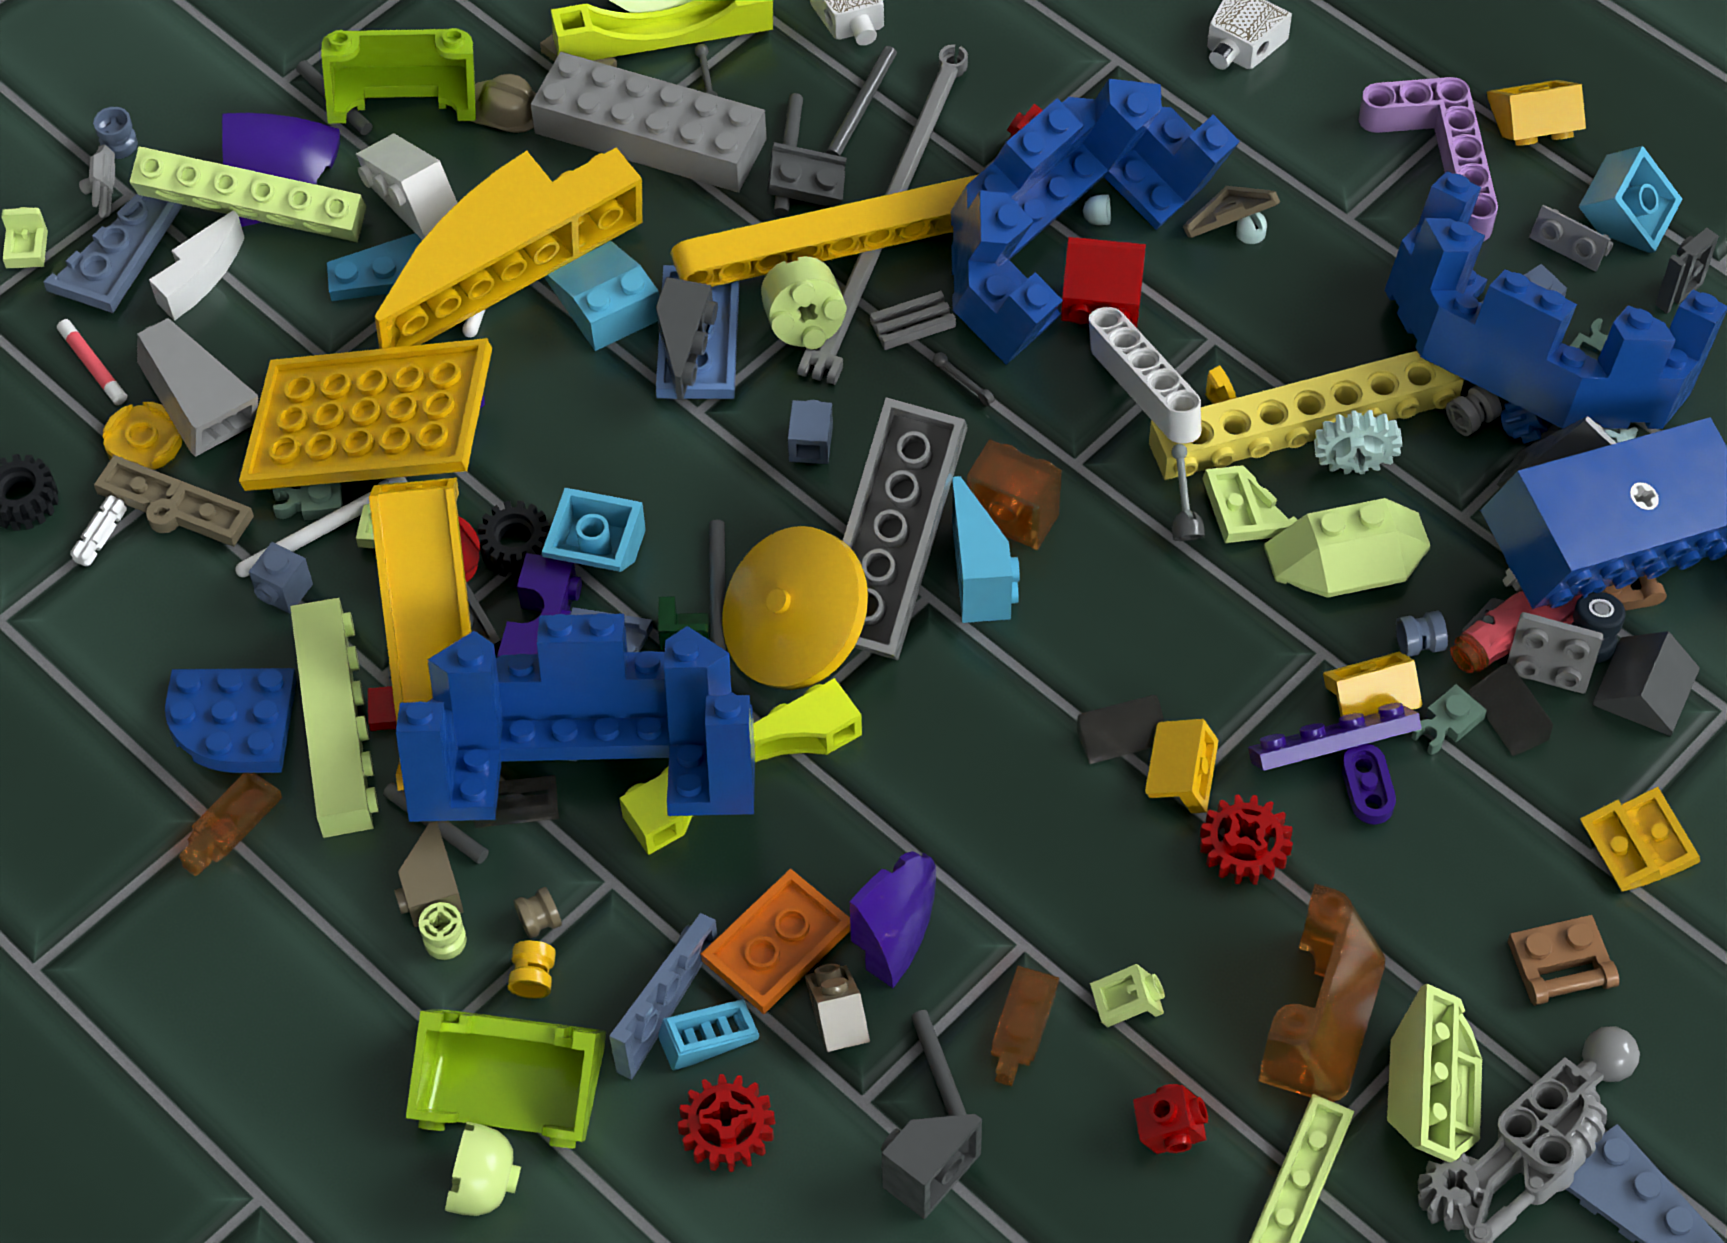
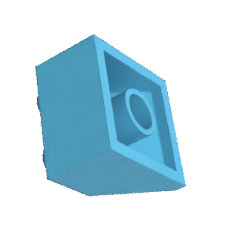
[1579,146,1682,253]
[542,488,646,572]

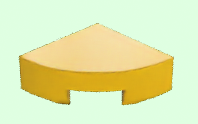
[1205,365,1237,404]

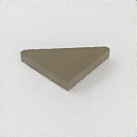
[1183,186,1280,238]

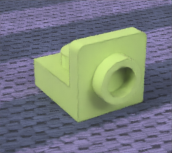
[1090,964,1165,1027]

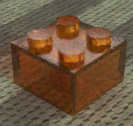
[967,439,1062,550]

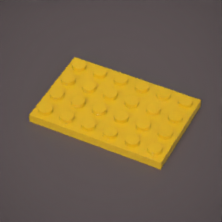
[239,338,492,491]

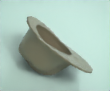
[471,74,537,133]

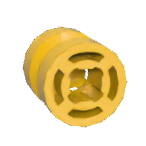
[508,940,556,999]

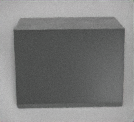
[1592,631,1700,736]

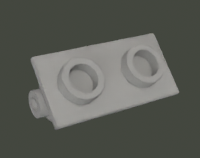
[1529,205,1614,272]

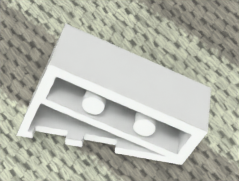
[356,133,457,240]

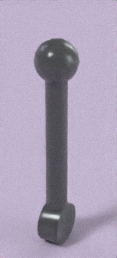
[695,44,718,96]
[933,352,995,406]

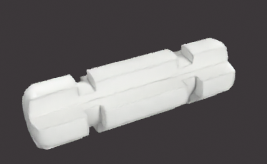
[70,495,127,567]

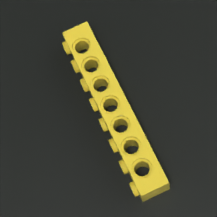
[1149,351,1464,480]

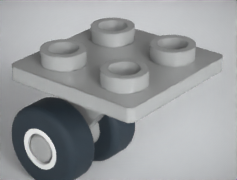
[1505,592,1626,694]

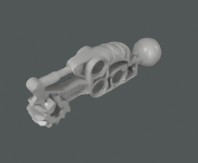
[1417,1026,1640,1243]

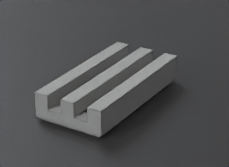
[870,291,956,350]

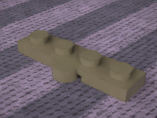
[94,455,254,547]

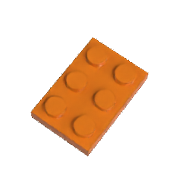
[701,868,851,1014]

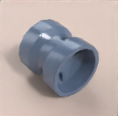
[93,107,138,159]
[1396,610,1448,657]

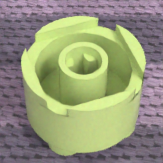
[761,256,847,350]

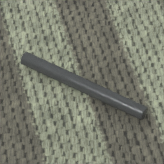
[826,46,897,156]
[774,93,803,217]
[709,520,726,650]

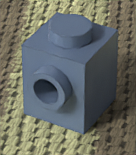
[788,400,833,464]
[249,542,313,614]

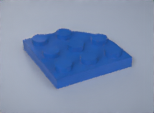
[165,668,297,773]

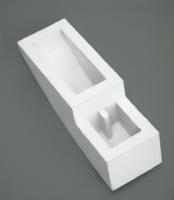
[149,210,245,321]

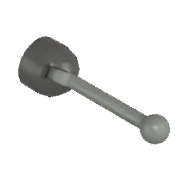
[1171,444,1205,541]

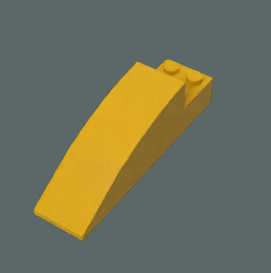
[375,147,643,349]

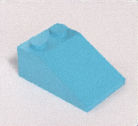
[544,240,659,351]
[952,476,1020,623]

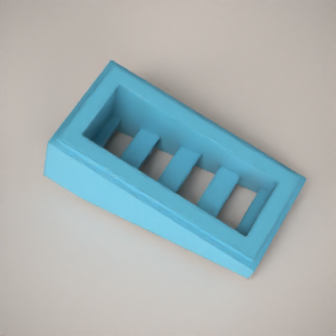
[658,999,759,1071]

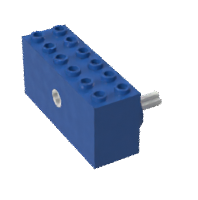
[1480,417,1727,609]

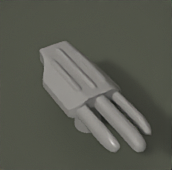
[79,144,115,218]

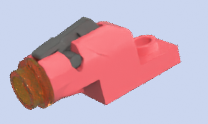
[1450,591,1582,673]

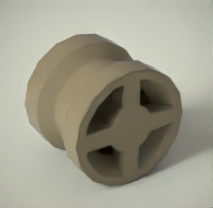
[513,887,562,939]

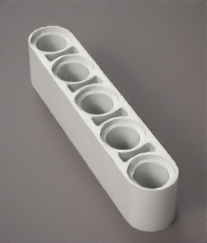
[1089,307,1202,444]

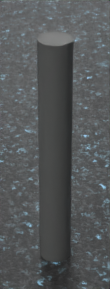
[296,60,373,135]
[383,782,489,864]
[911,1010,967,1116]

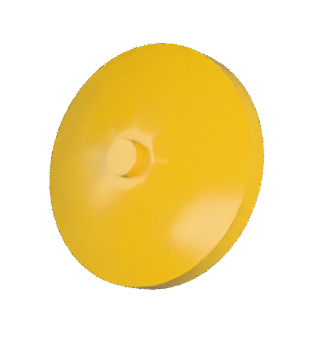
[722,526,868,690]

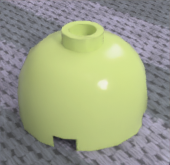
[445,1122,521,1216]

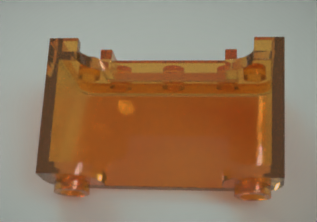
[1258,884,1385,1102]

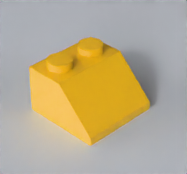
[1487,80,1586,145]

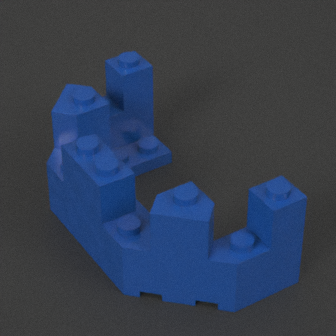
[951,79,1240,365]
[1385,171,1727,429]
[396,613,755,822]

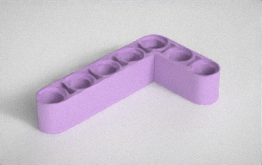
[1359,77,1498,242]

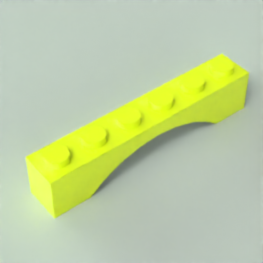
[551,0,773,61]
[619,678,862,855]

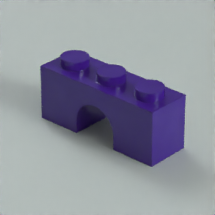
[497,553,582,657]

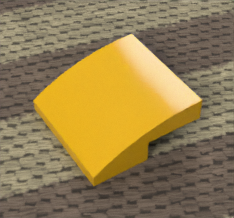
[1580,787,1701,892]

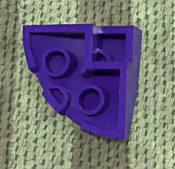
[222,113,340,227]
[849,851,936,988]

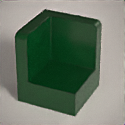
[658,596,710,652]

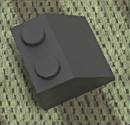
[881,1114,982,1220]

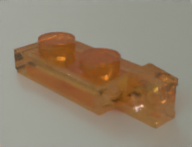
[179,773,282,876]
[991,966,1060,1086]

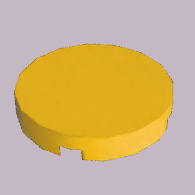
[103,402,182,470]

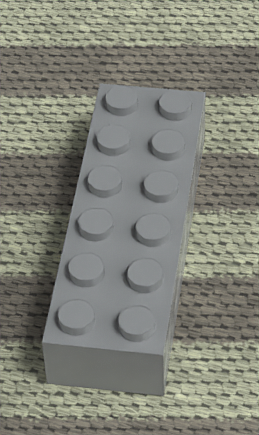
[531,51,767,193]
[843,397,968,660]

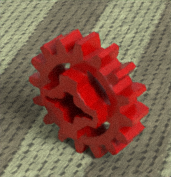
[1200,794,1293,885]
[678,1074,775,1172]

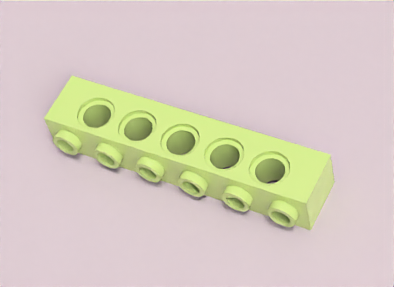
[130,146,366,242]

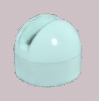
[1083,195,1111,225]
[1236,212,1267,244]

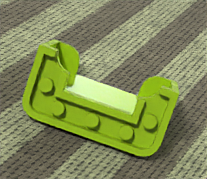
[321,28,476,124]
[406,1009,606,1148]

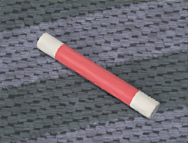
[57,319,127,405]

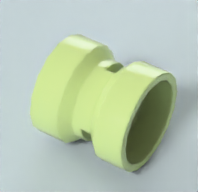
[418,902,467,960]

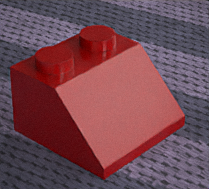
[1061,237,1146,328]

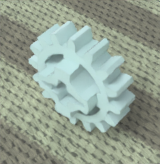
[1314,410,1402,474]

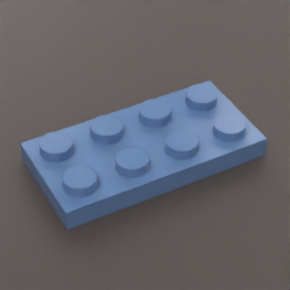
[656,265,740,399]

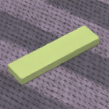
[1249,1094,1354,1243]

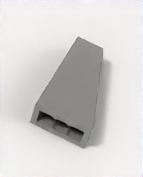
[137,318,258,457]

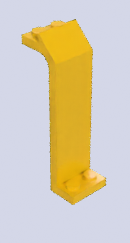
[369,478,472,791]

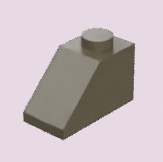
[394,821,464,927]

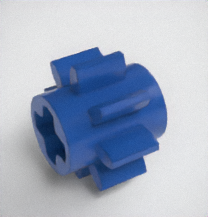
[1501,402,1550,444]

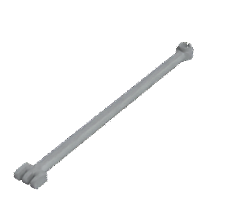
[798,44,968,385]

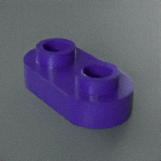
[1342,743,1396,825]

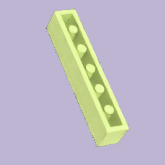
[290,598,379,838]

